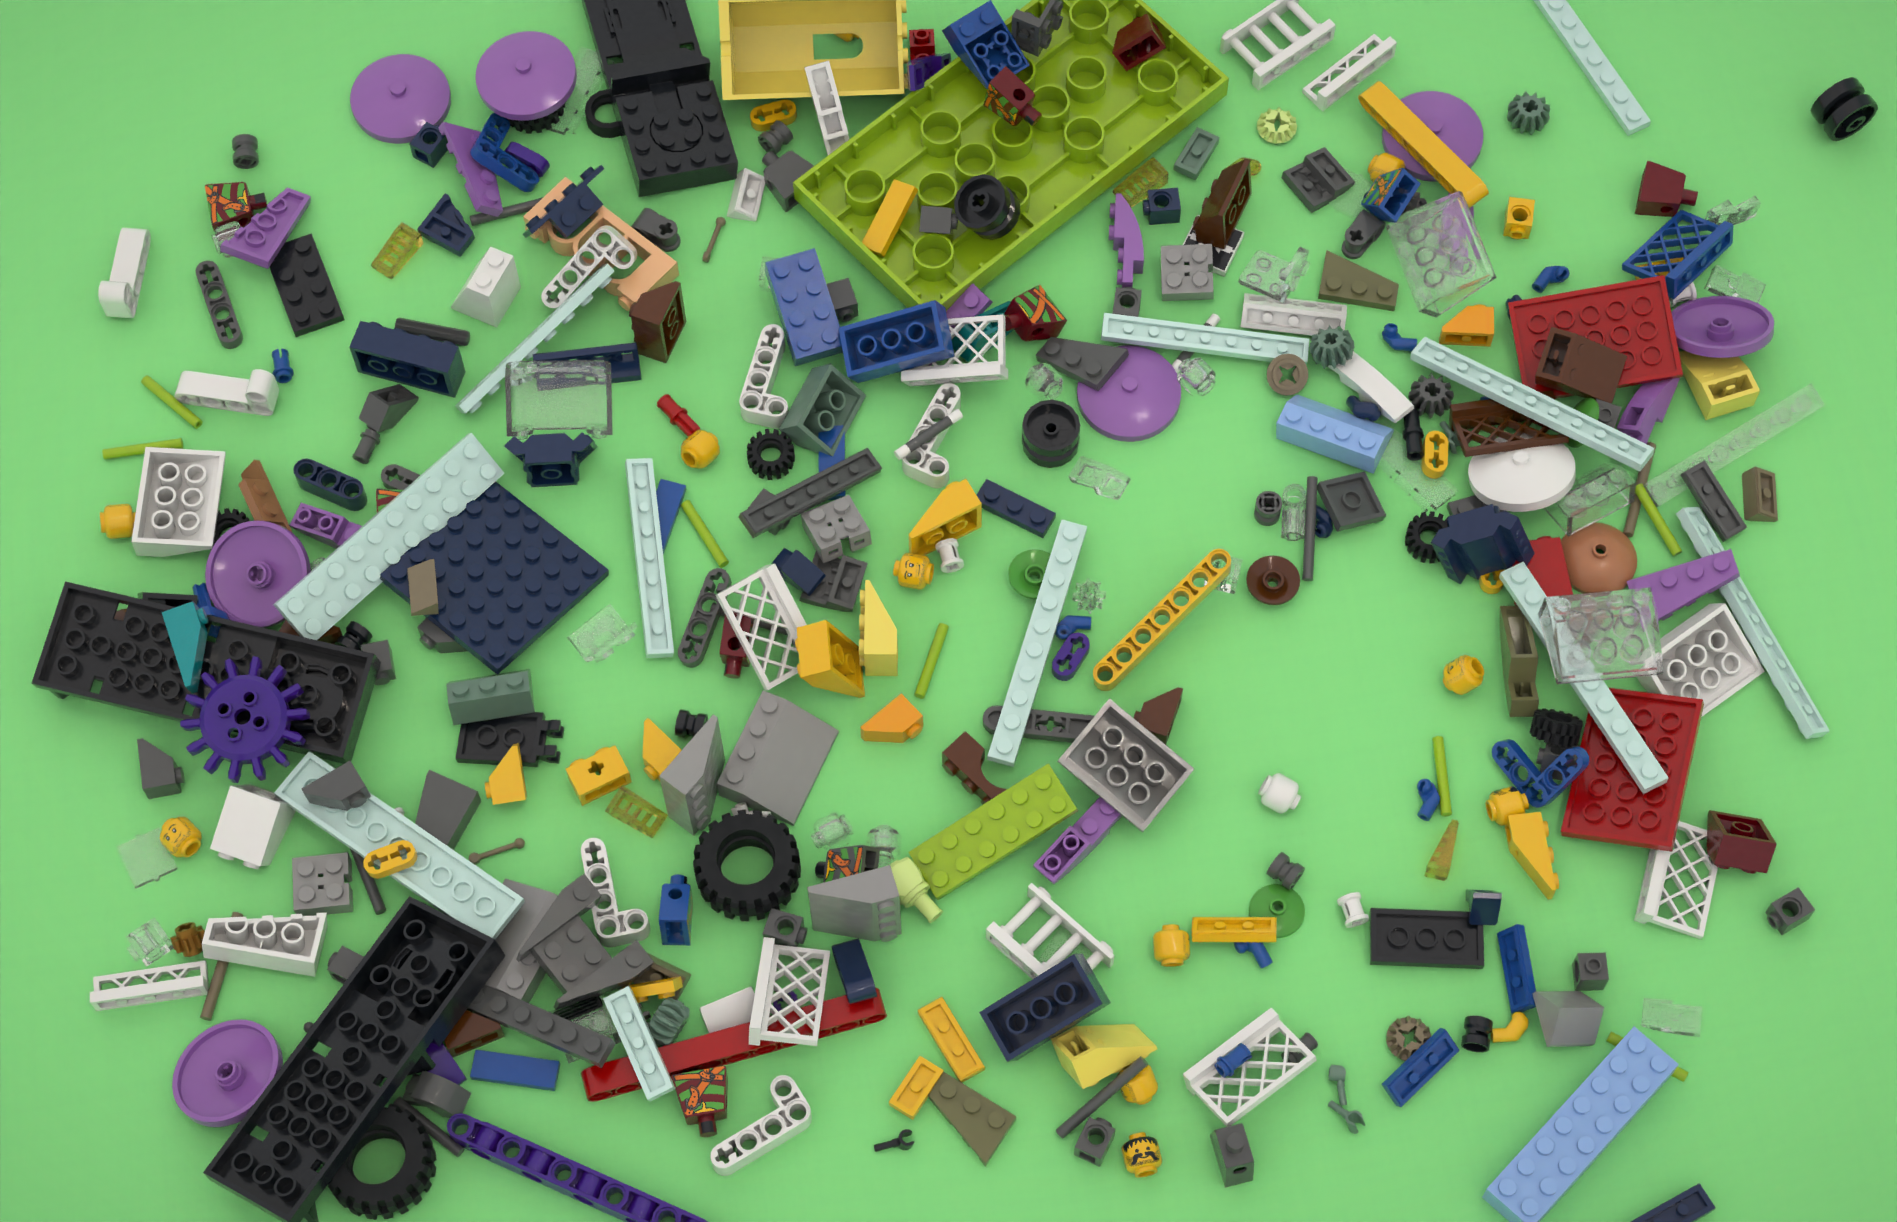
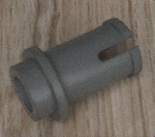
[352,429,380,464]
[1281,1032,1318,1063]

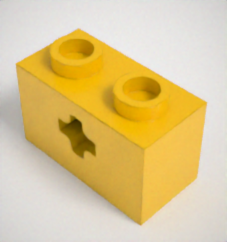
[565,745,632,806]

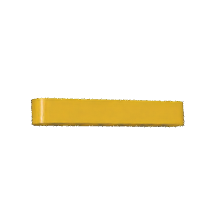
[1358,81,1489,209]
[1093,549,1231,691]

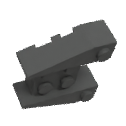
[516,874,654,1010]

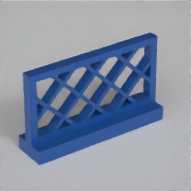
[1622,210,1733,299]

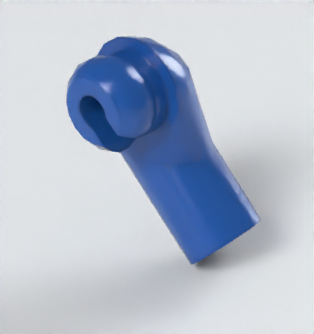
[1532,266,1570,293]
[1382,323,1417,351]

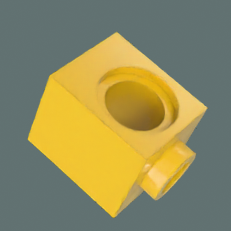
[1503,197,1535,239]

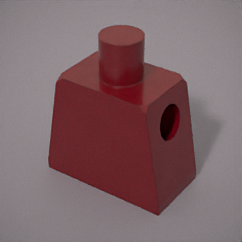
[1112,14,1166,72]
[1635,161,1698,217]

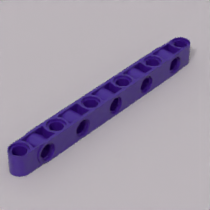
[447,1113,708,1222]

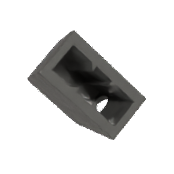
[762,151,814,212]
[1210,1123,1254,1188]

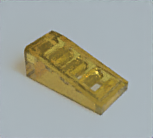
[1113,157,1169,208]
[371,222,423,280]
[605,785,668,838]
[1424,819,1459,881]

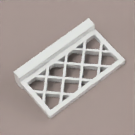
[901,315,1008,387]
[715,563,807,691]
[1634,821,1718,939]
[749,937,830,1046]
[1183,1008,1317,1127]

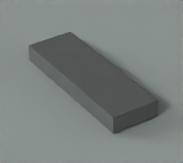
[1680,460,1747,542]

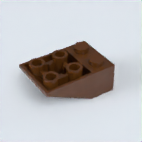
[1535,327,1627,404]

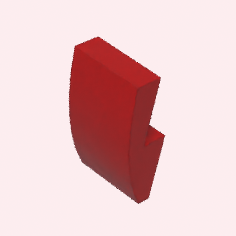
[909,29,935,60]

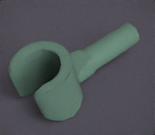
[1440,421,1460,454]
[1328,1065,1347,1106]
[1328,1100,1365,1134]

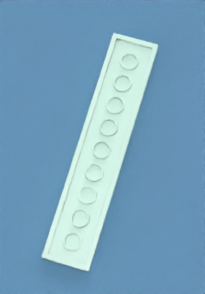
[273,433,505,640]
[274,751,525,940]

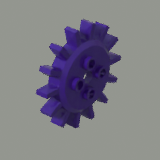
[180,656,310,783]

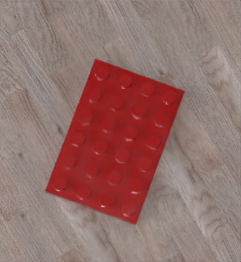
[1508,275,1683,399]
[1561,688,1704,852]

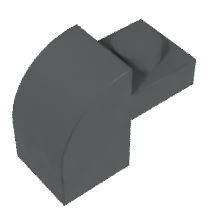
[402,1071,471,1118]

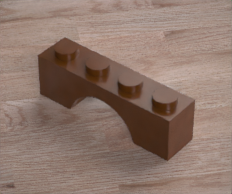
[942,731,1007,805]

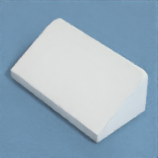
[727,168,765,222]
[700,987,755,1033]

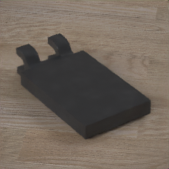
[455,712,564,767]

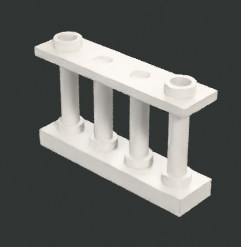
[1220,0,1336,90]
[986,883,1115,979]

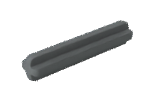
[395,318,470,346]

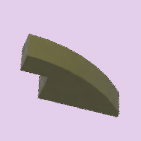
[1500,606,1539,717]

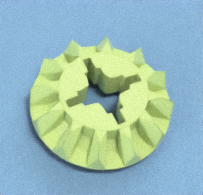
[1257,107,1297,144]

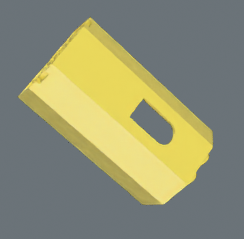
[718,0,908,100]

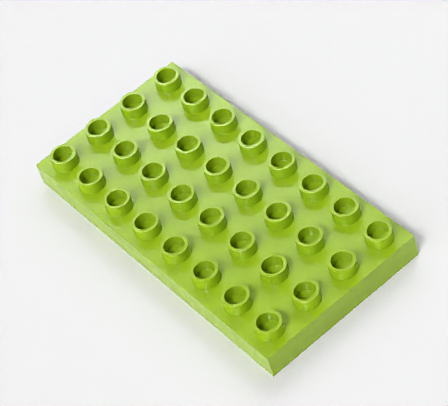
[793,0,1229,311]

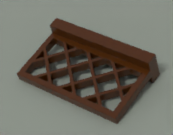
[1449,390,1569,457]

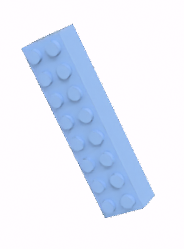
[1482,1027,1679,1222]

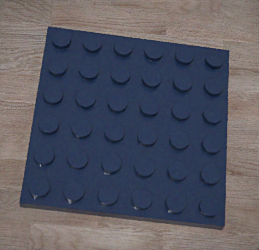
[380,482,609,675]

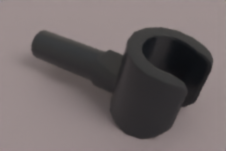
[874,1129,915,1152]

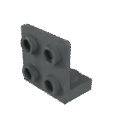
[1012,0,1064,57]

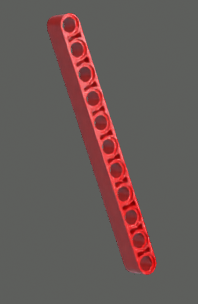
[581,988,887,1102]

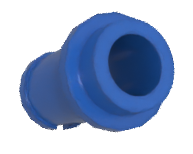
[272,349,294,383]
[1214,1043,1252,1078]

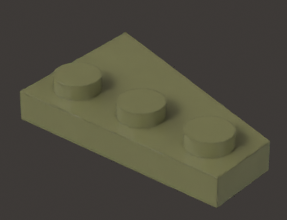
[1318,250,1399,311]
[928,1072,1016,1167]

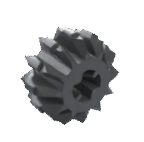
[1408,373,1454,419]

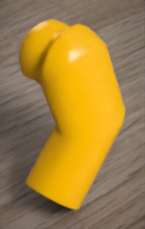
[1491,1012,1529,1043]

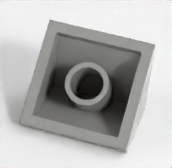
[1532,991,1604,1047]

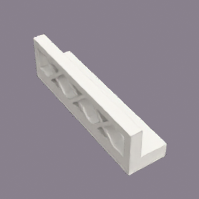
[1302,34,1397,112]
[1241,293,1347,336]
[89,960,209,1011]

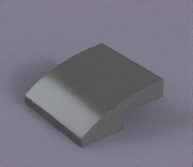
[1281,147,1355,213]
[800,551,868,611]

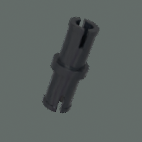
[1402,409,1424,461]

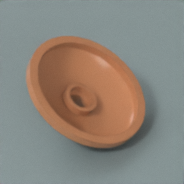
[1561,522,1637,597]

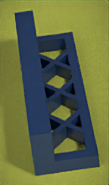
[533,342,641,392]

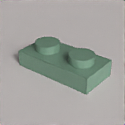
[1173,127,1220,180]

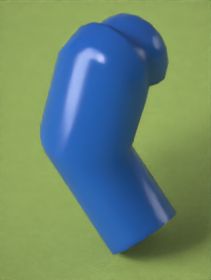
[1055,615,1091,640]
[1417,779,1440,821]
[1234,942,1273,968]

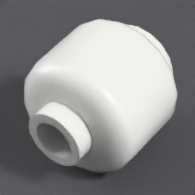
[1258,773,1301,814]

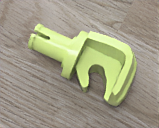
[890,857,943,923]

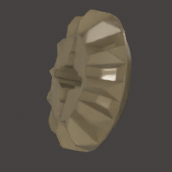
[1267,354,1308,395]
[1386,1016,1431,1061]

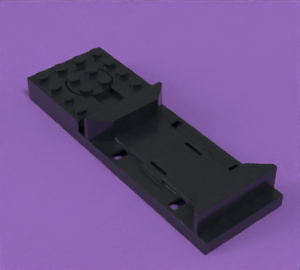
[582,0,738,197]
[31,581,381,764]
[203,896,506,1222]

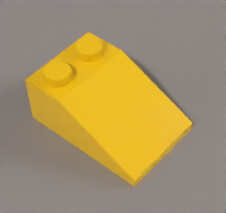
[909,479,982,555]
[795,620,865,698]

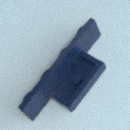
[523,165,604,238]

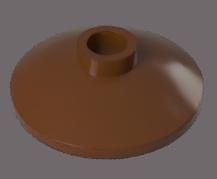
[1246,555,1300,605]

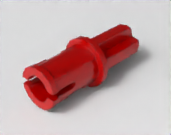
[657,394,700,437]

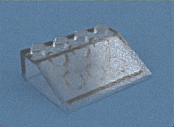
[1386,191,1497,318]
[1538,587,1664,684]

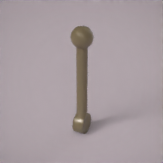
[703,217,726,262]
[469,838,525,865]

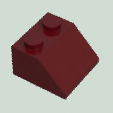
[1707,810,1777,874]

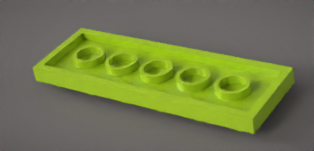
[908,763,1078,900]

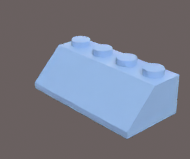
[1276,394,1394,474]

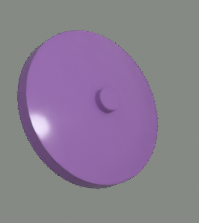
[475,31,577,121]
[350,54,451,144]
[1382,91,1483,182]
[1671,296,1774,358]
[1077,345,1181,442]
[205,521,311,628]
[172,1019,283,1127]

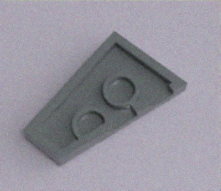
[1036,337,1129,391]

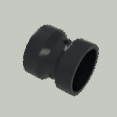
[335,621,373,651]
[675,709,708,737]
[1461,1016,1493,1052]

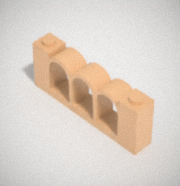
[523,177,679,311]

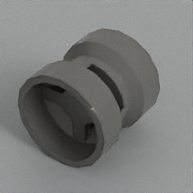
[758,120,793,154]
[232,134,259,169]
[1254,491,1282,526]
[1266,852,1305,890]

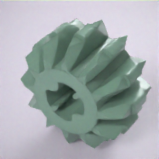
[1507,91,1550,135]
[1310,325,1355,369]
[648,997,690,1046]

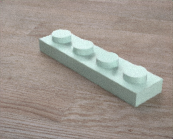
[603,986,676,1102]

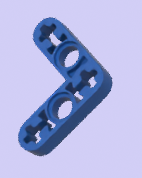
[470,113,539,192]
[1492,739,1589,808]

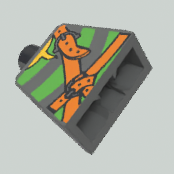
[815,845,880,883]

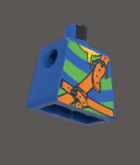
[1361,168,1421,223]
[659,874,693,946]

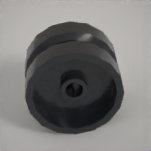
[1810,77,1878,141]
[954,174,1020,240]
[1022,400,1080,468]

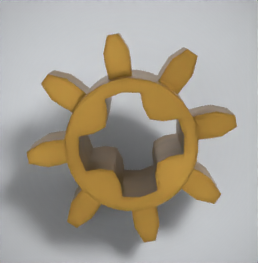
[170,922,205,957]

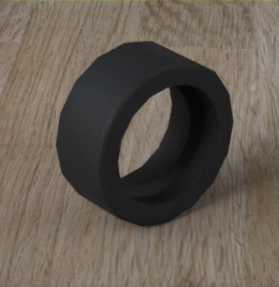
[585,89,621,138]

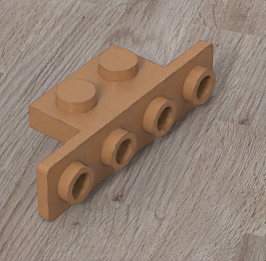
[238,460,292,532]

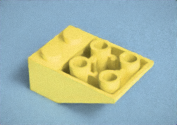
[1679,351,1760,420]
[859,580,898,676]
[1051,1024,1157,1089]

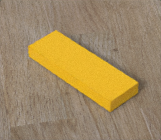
[862,179,918,257]
[1192,917,1277,942]
[918,997,985,1083]

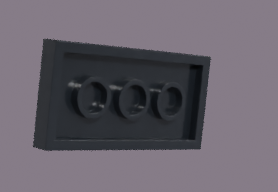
[269,233,345,337]
[1370,908,1484,969]

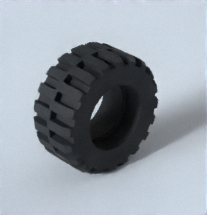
[693,809,801,921]
[322,1104,437,1220]

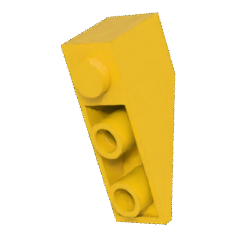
[1504,812,1559,900]

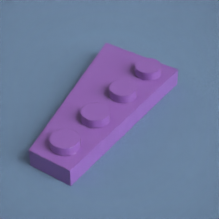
[438,122,503,217]
[220,187,311,269]
[1627,549,1740,632]

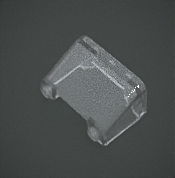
[505,360,612,440]

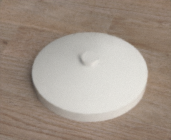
[1468,433,1576,512]

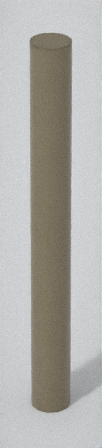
[1623,442,1656,538]
[200,912,243,1021]

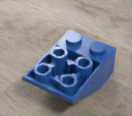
[942,0,1030,89]

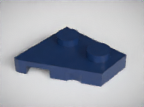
[417,193,475,257]

